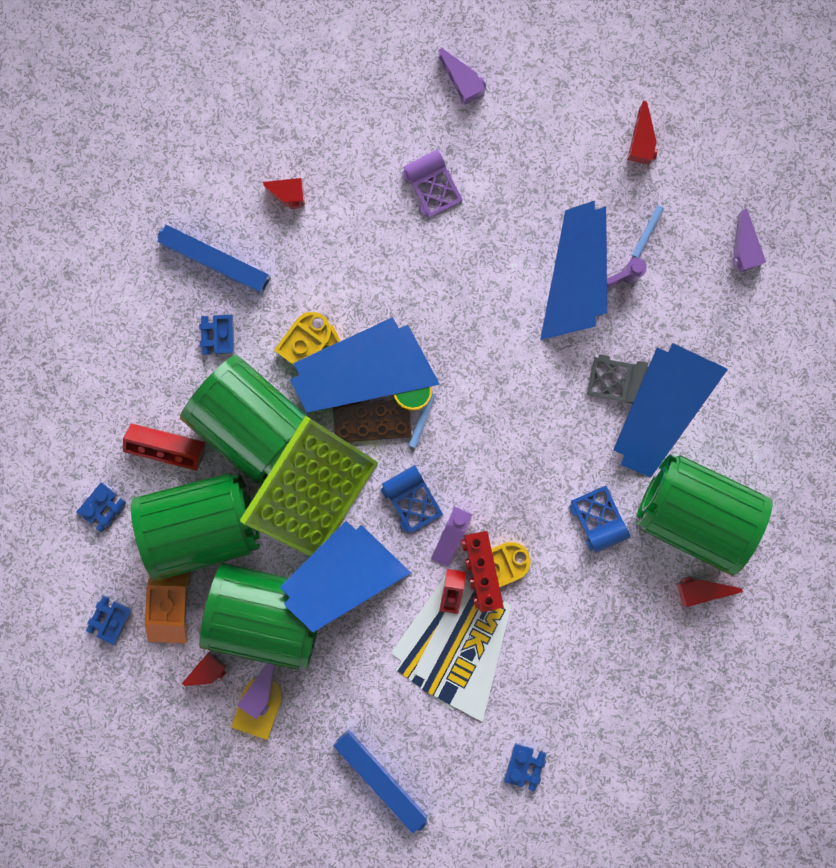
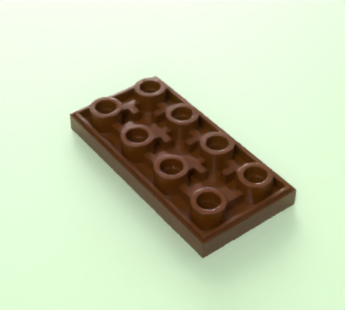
[333,400,412,442]

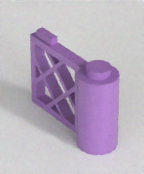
[402,149,463,218]
[607,258,647,289]

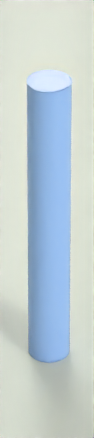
[632,205,664,258]
[409,393,435,448]

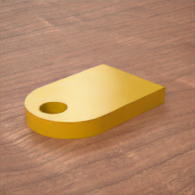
[274,312,331,365]
[491,542,531,587]
[231,677,282,740]

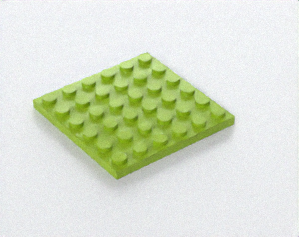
[240,416,379,556]

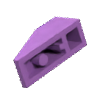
[438,48,486,105]
[733,208,766,273]
[431,506,473,566]
[237,663,275,719]

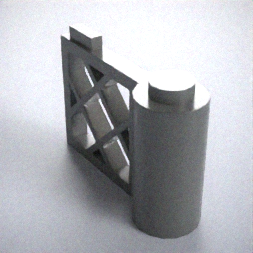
[587,354,649,404]

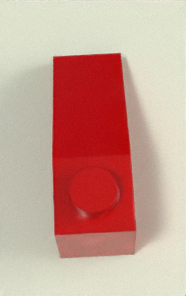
[627,100,658,165]
[677,576,743,607]

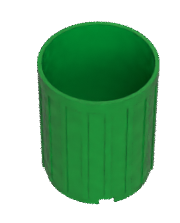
[180,355,306,485]
[635,454,773,576]
[131,473,260,582]
[199,563,317,670]

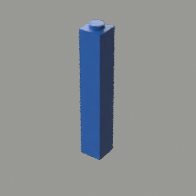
[157,225,271,295]
[333,729,427,833]

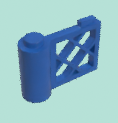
[380,465,443,533]
[569,485,631,553]

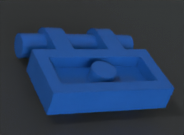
[199,315,235,355]
[76,482,126,533]
[86,595,133,645]
[504,743,547,791]

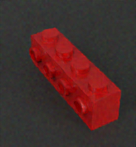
[123,423,205,471]
[461,530,504,613]

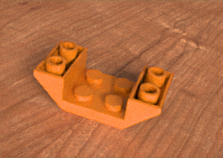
[145,571,191,643]

